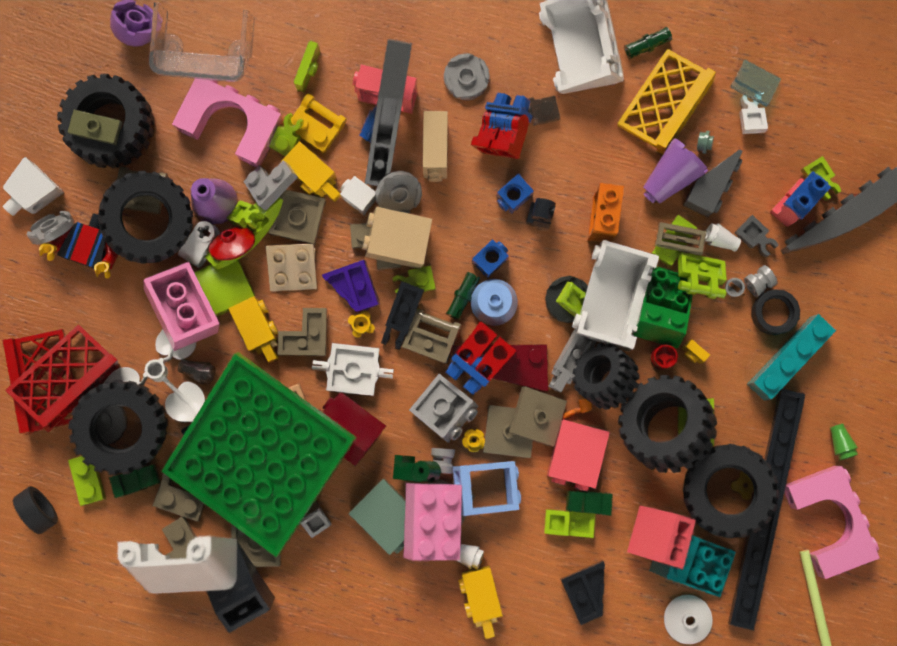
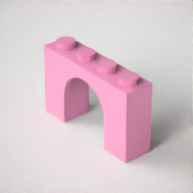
[172,75,284,167]
[784,466,879,579]

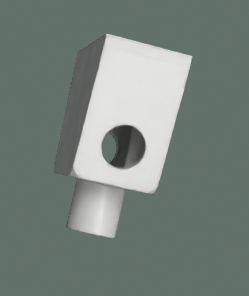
[2,157,64,216]

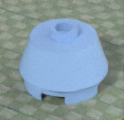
[471,279,518,326]

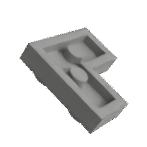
[243,160,298,211]

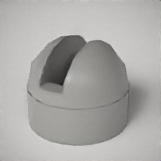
[725,278,745,297]

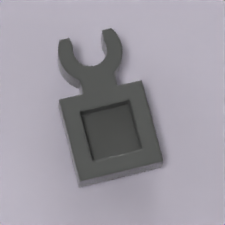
[734,215,779,257]

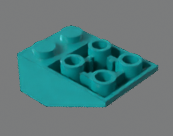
[649,535,736,597]

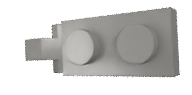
[549,329,597,392]

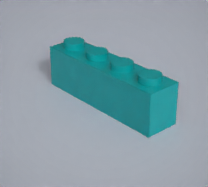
[747,314,836,401]

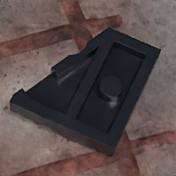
[560,560,605,625]

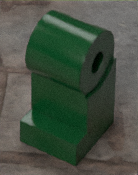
[393,455,441,482]
[109,465,161,498]
[566,491,613,516]

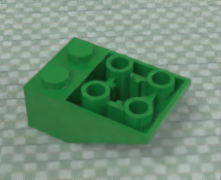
[632,266,693,349]

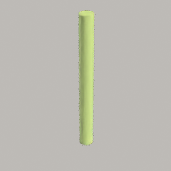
[800,550,832,646]

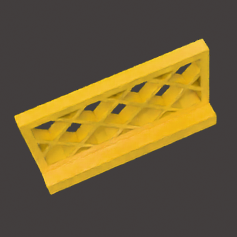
[617,49,716,155]

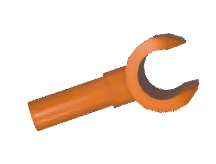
[562,399,592,420]

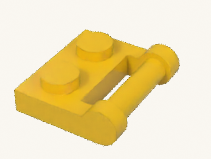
[291,93,347,154]

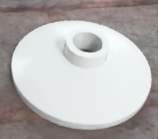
[664,595,712,644]

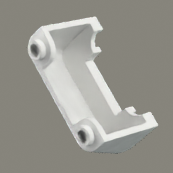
[539,0,624,94]
[572,240,659,352]
[118,536,237,593]

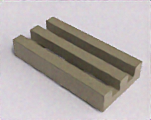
[654,222,707,256]

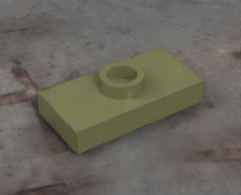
[68,110,122,145]

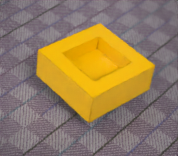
[681,340,710,364]

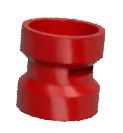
[650,344,678,370]

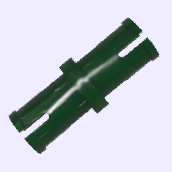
[624,27,672,59]
[446,272,480,321]

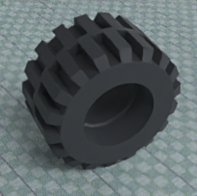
[572,343,640,410]

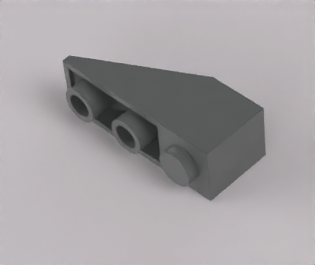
[683,149,743,218]

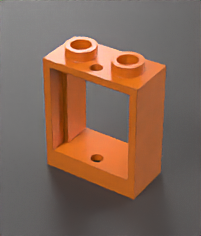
[587,183,624,242]

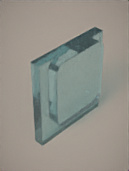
[730,59,781,107]

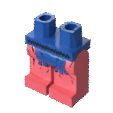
[770,171,831,227]

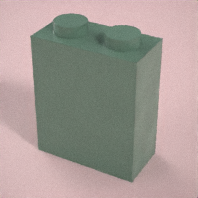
[349,478,406,555]

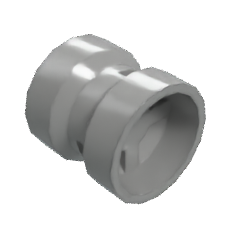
[744,265,778,297]
[431,448,455,474]

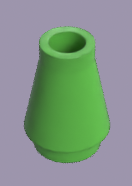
[830,424,858,461]

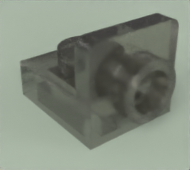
[528,96,560,126]

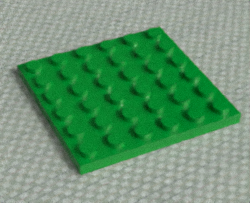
[161,352,357,557]

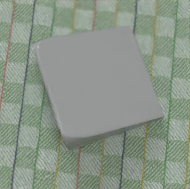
[300,501,332,538]

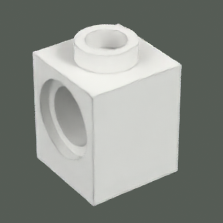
[340,176,376,215]

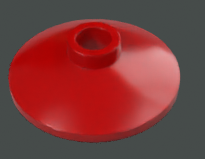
[209,227,255,261]

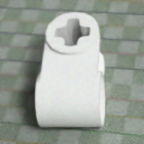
[178,221,220,268]

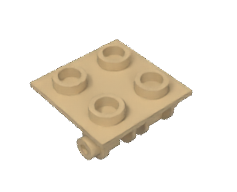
[266,244,317,291]

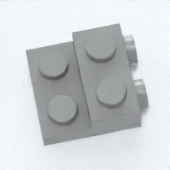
[409,374,478,443]

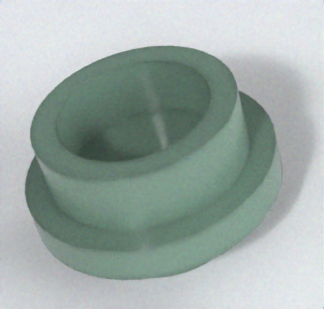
[697,131,714,154]

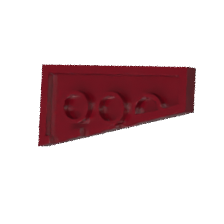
[453,344,548,392]

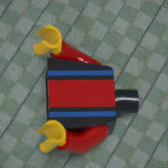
[39,213,118,278]

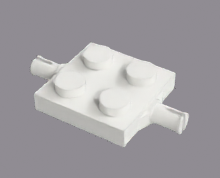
[312,343,394,396]

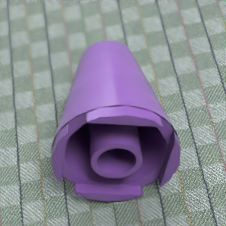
[643,138,708,203]
[191,178,237,224]

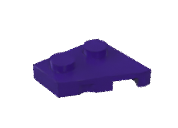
[322,260,380,312]

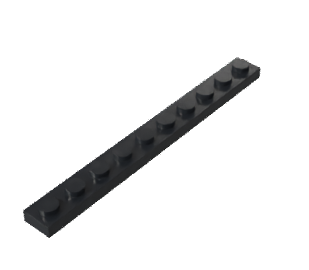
[728,389,806,631]

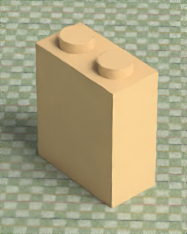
[423,111,448,182]
[362,206,432,269]

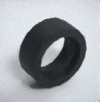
[751,289,800,335]
[13,486,58,534]

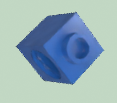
[496,174,534,214]
[472,239,509,278]

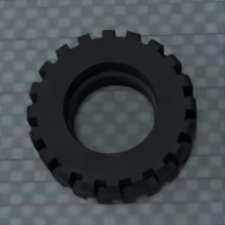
[57,74,155,168]
[98,171,193,264]
[618,375,717,473]
[69,380,168,475]
[683,444,779,538]

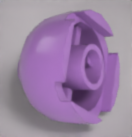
[110,0,159,47]

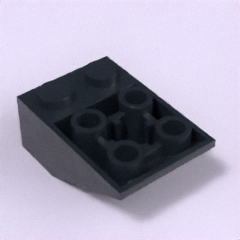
[206,541,275,633]

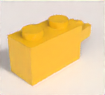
[281,141,341,202]
[229,296,278,363]
[458,565,502,639]

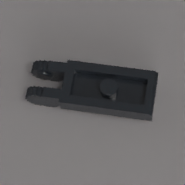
[381,281,425,350]

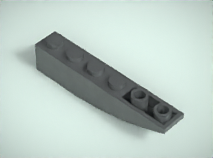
[365,39,412,186]
[780,167,897,254]

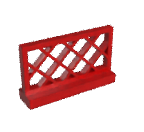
[5,324,121,433]
[2,329,74,435]

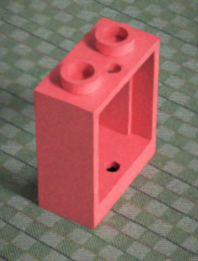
[353,64,418,114]

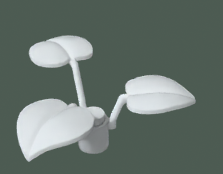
[104,329,205,422]

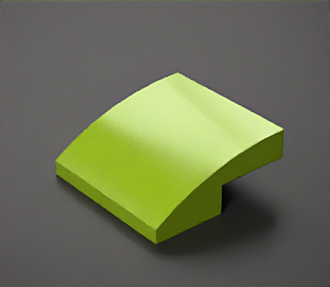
[194,260,255,317]

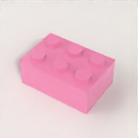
[144,262,219,351]
[404,483,462,560]

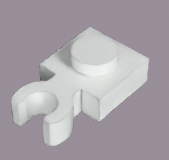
[739,93,768,134]

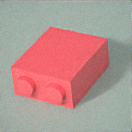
[547,420,610,491]
[627,506,696,569]

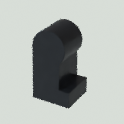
[526,198,556,229]

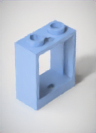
[453,461,521,516]

